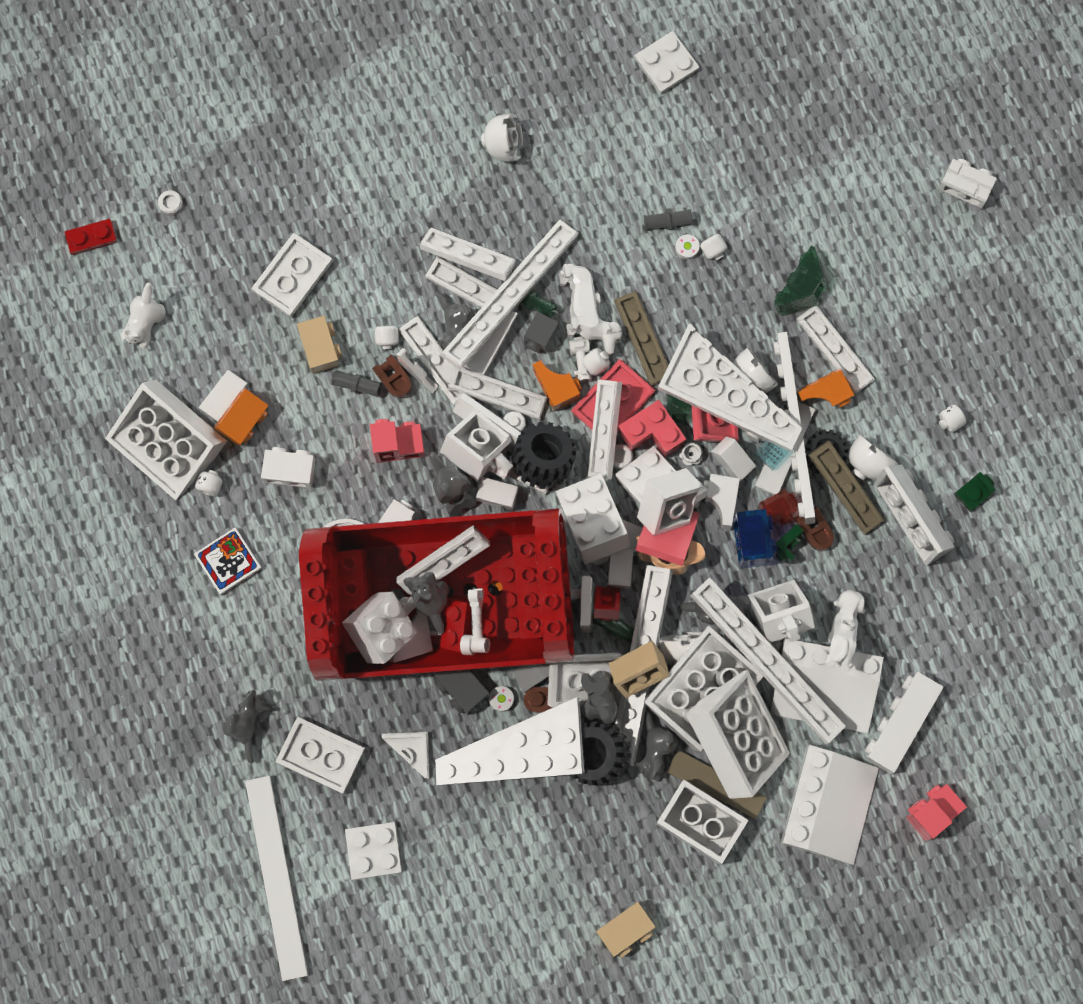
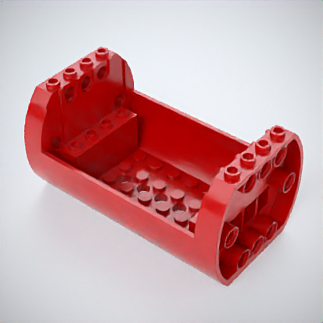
[298,508,574,681]

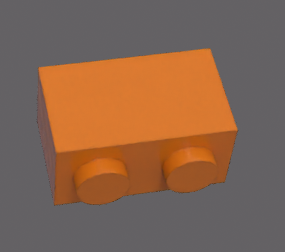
[214,388,269,445]

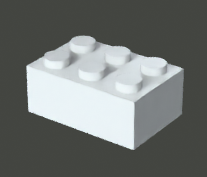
[556,474,631,564]
[656,779,748,865]

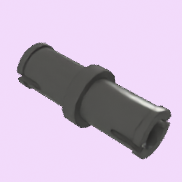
[644,209,693,230]
[331,370,382,397]

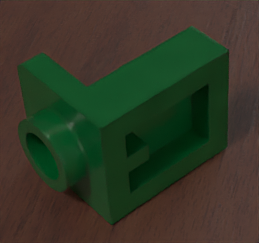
[954,472,996,512]
[773,524,804,564]

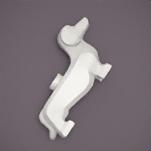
[559,264,622,355]
[825,590,866,672]

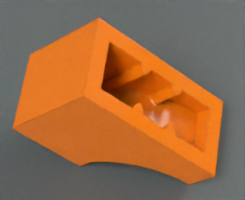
[532,360,582,411]
[797,368,854,408]

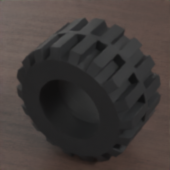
[512,422,577,489]
[570,722,632,786]

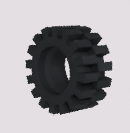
[805,429,849,474]

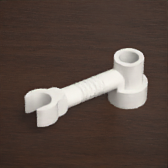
[460,589,490,655]

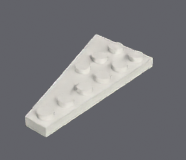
[658,323,802,452]
[435,697,584,785]

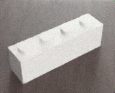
[864,671,943,774]

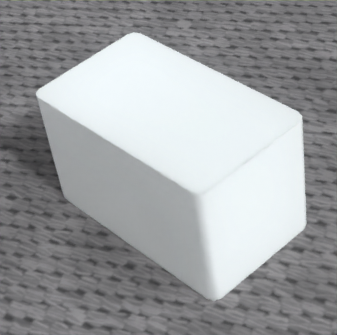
[711,436,756,481]
[476,477,519,511]
[608,549,633,590]

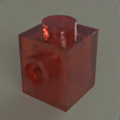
[758,489,798,528]

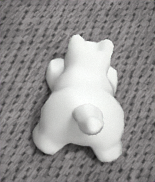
[120,283,166,349]

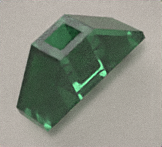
[774,246,827,316]

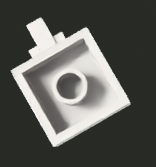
[440,409,514,481]
[637,468,708,536]
[748,580,815,643]
[342,592,418,664]

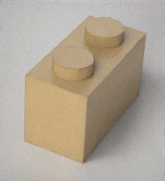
[297,316,342,374]
[609,641,670,698]
[596,902,655,958]

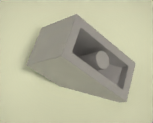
[512,663,550,693]

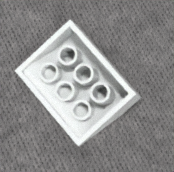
[105,380,227,500]
[874,464,955,566]
[644,626,763,752]
[770,638,884,733]
[686,670,790,799]
[780,745,879,865]

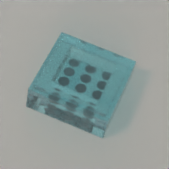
[754,441,789,471]

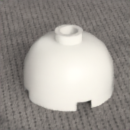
[481,113,523,162]
[733,348,778,394]
[849,435,898,480]
[659,631,702,667]

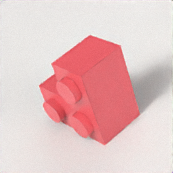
[618,400,686,458]
[370,419,425,463]
[906,784,967,841]

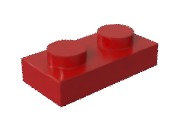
[64,219,117,255]
[594,586,620,621]
[440,598,471,652]

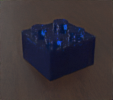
[733,509,776,569]

